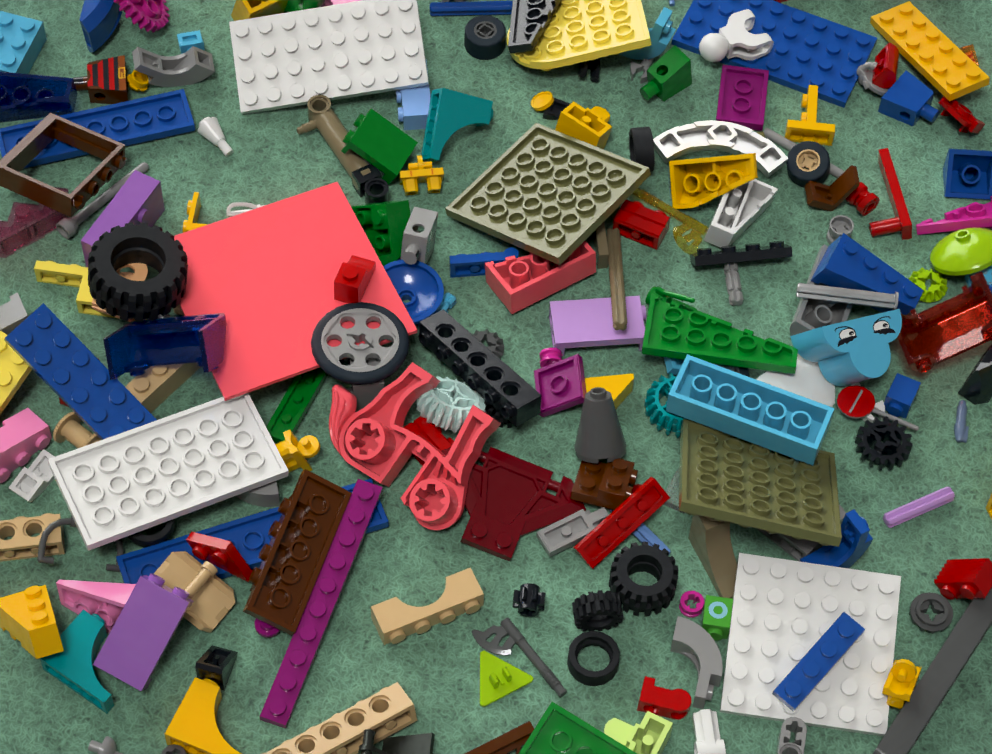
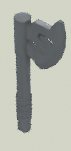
[472,618,567,697]

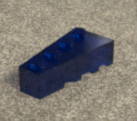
[0,72,78,123]

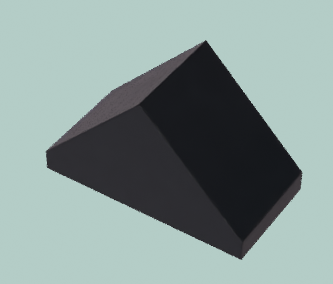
[195,645,238,691]

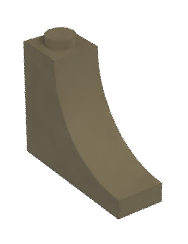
[688,515,737,599]

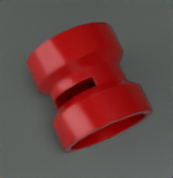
[845,182,880,216]

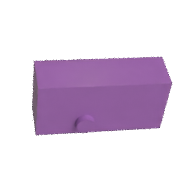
[81,170,165,267]

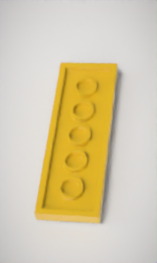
[870,1,990,101]

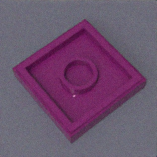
[534,354,587,417]

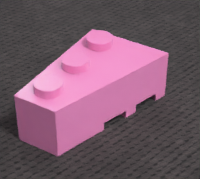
[0,408,52,483]

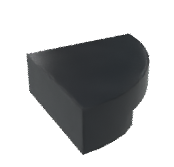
[543,98,570,120]

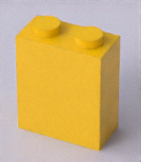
[231,0,288,21]

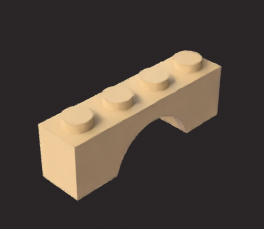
[371,567,484,645]

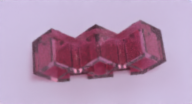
[0,187,69,258]

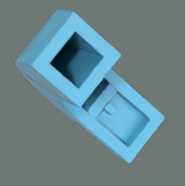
[619,7,676,60]

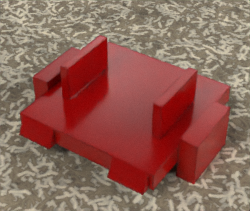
[938,96,985,133]

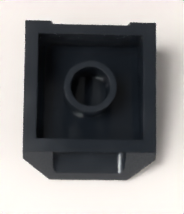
[958,344,992,404]

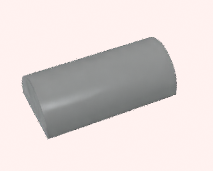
[789,244,853,336]

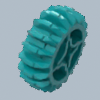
[644,372,689,438]

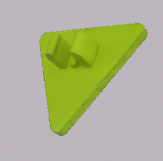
[480,651,533,707]

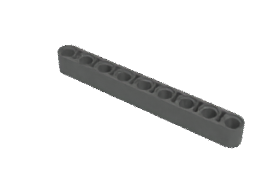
[873,588,992,754]

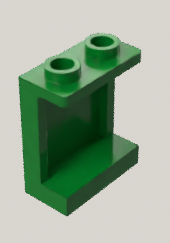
[341,108,418,185]

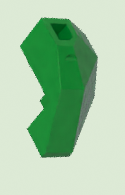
[351,200,410,266]

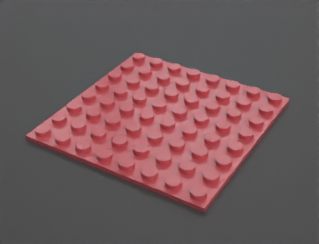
[174,182,417,401]

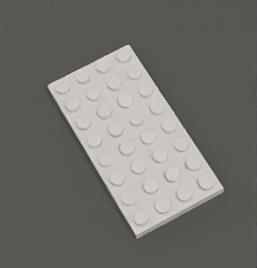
[229,0,429,114]
[48,393,289,551]

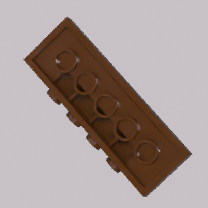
[243,469,352,635]

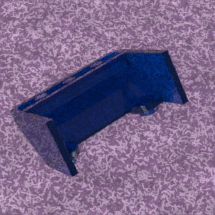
[103,313,227,380]

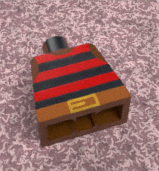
[73,55,128,104]

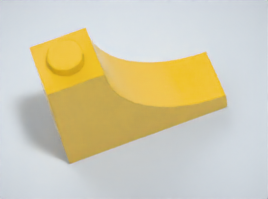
[165,677,242,754]

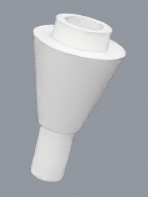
[197,117,234,157]

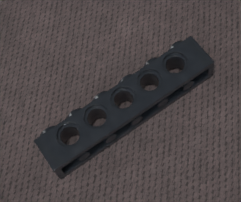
[418,309,542,427]

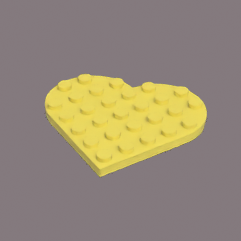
[506,0,652,71]

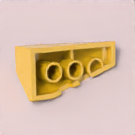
[669,153,758,209]

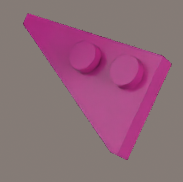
[916,196,992,235]

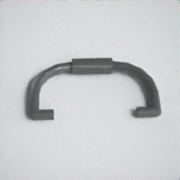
[37,516,124,572]

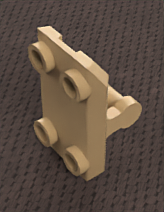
[154,551,236,633]

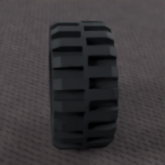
[88,222,188,322]

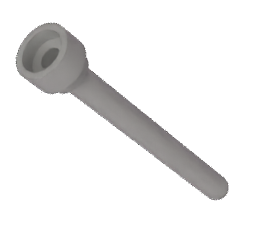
[55,162,149,240]

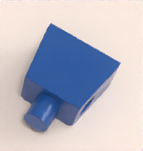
[878,71,940,126]

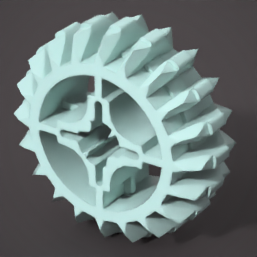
[416,376,486,433]

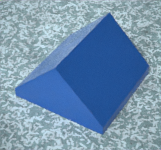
[943,148,992,200]

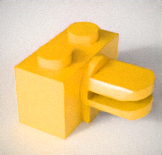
[555,102,612,149]

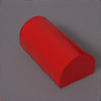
[872,42,899,88]

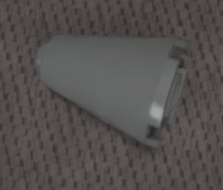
[574,387,626,463]

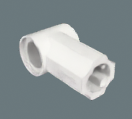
[692,709,726,754]

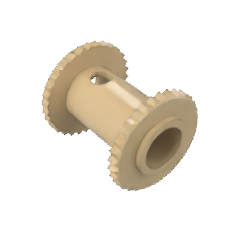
[53,412,101,448]

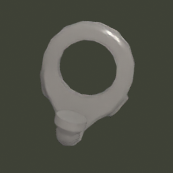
[857,61,890,96]

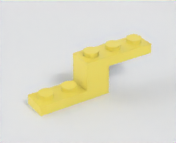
[34,260,153,323]

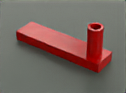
[869,148,912,240]
[573,477,670,569]

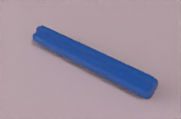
[430,0,513,16]

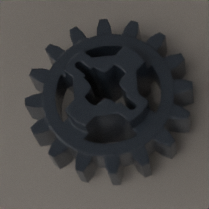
[855,416,913,470]

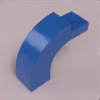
[800,509,873,568]

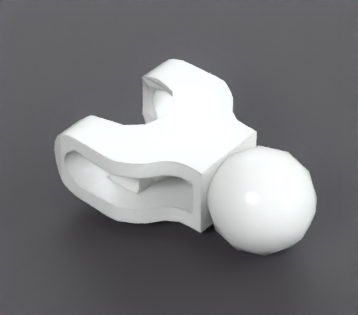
[699,9,774,62]

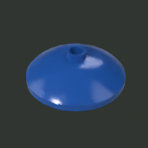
[383,260,444,325]

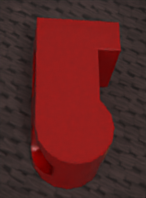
[637,676,691,720]

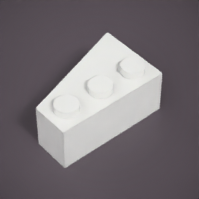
[704,179,778,248]

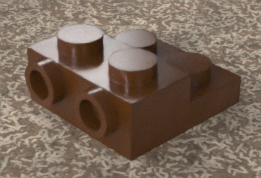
[570,458,638,510]

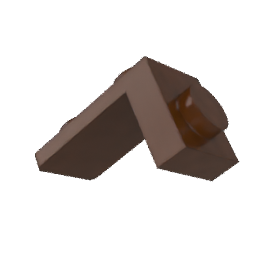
[805,165,860,211]

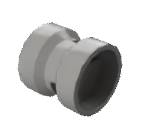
[826,215,854,245]

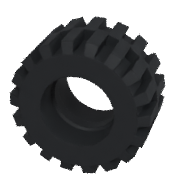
[609,542,678,617]

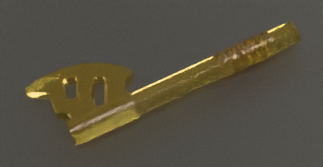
[632,188,709,255]

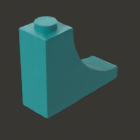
[421,88,493,162]
[40,610,114,714]

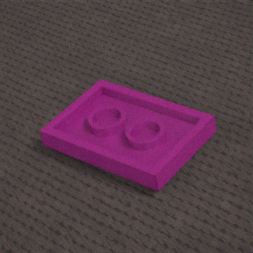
[716,65,769,131]

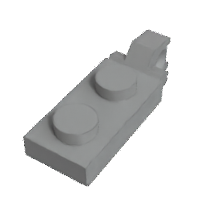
[536,507,609,557]

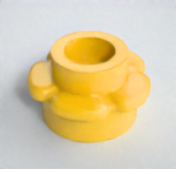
[126,70,149,91]

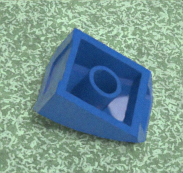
[79,0,123,52]

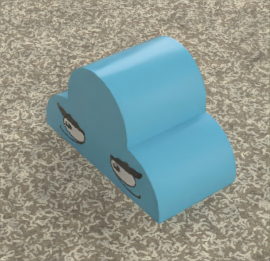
[790,309,902,386]

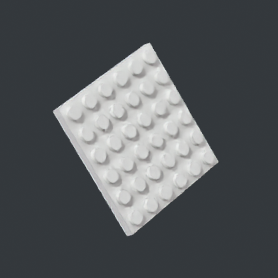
[720,553,901,737]

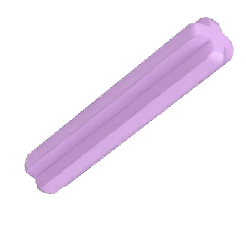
[883,487,955,528]

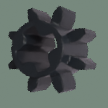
[513,583,546,617]

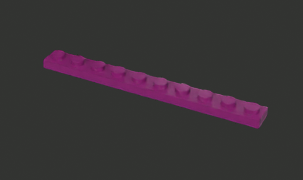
[260,479,383,729]

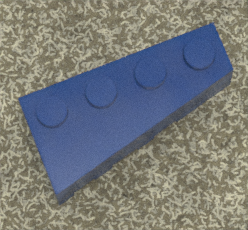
[810,233,924,318]

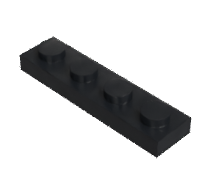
[690,241,792,266]

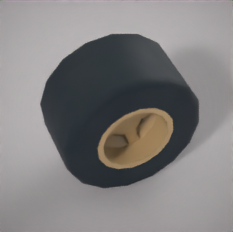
[786,141,830,188]

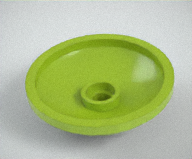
[930,228,992,276]

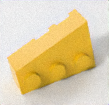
[0,585,64,659]

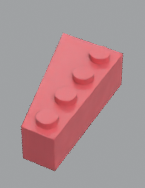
[485,241,596,314]

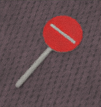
[837,385,919,431]

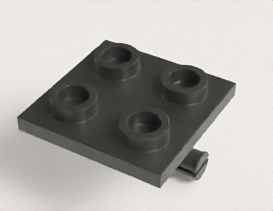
[358,729,435,754]

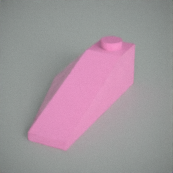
[56,580,136,633]

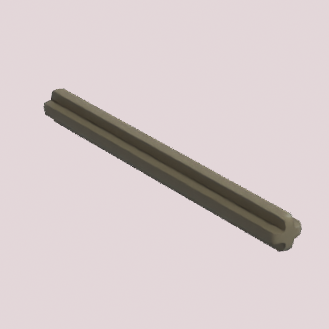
[606,228,627,331]

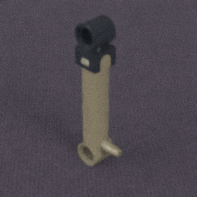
[296,95,389,204]

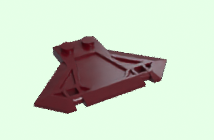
[441,447,586,561]

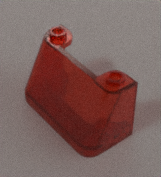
[897,271,992,373]

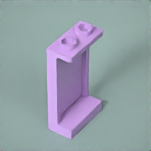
[549,296,646,356]

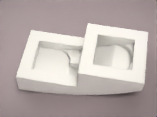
[9,449,55,503]

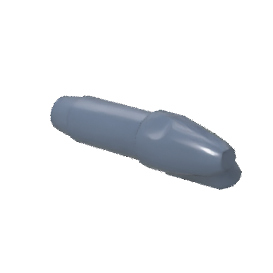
[954,400,969,443]

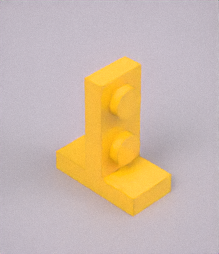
[785,85,835,146]

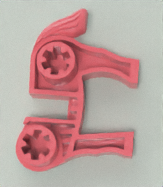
[329,362,501,531]

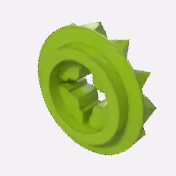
[909,267,948,303]

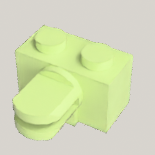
[604,711,673,754]

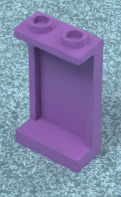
[93,573,194,691]

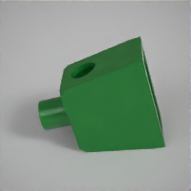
[640,45,692,101]

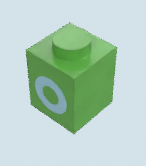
[701,595,733,641]

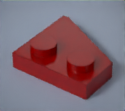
[186,532,252,582]

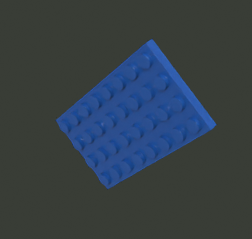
[671,0,877,108]

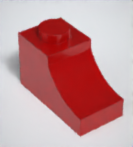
[334,255,376,303]

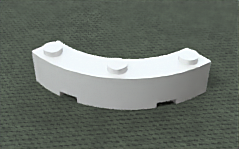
[653,120,788,178]

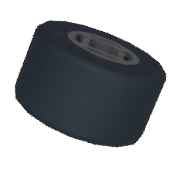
[464,15,506,60]

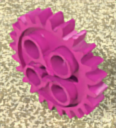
[114,0,170,33]

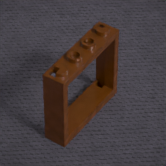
[0,112,127,217]

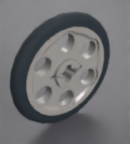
[311,302,410,385]

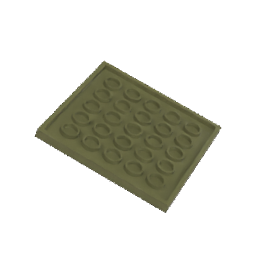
[445,123,651,265]
[679,419,842,547]

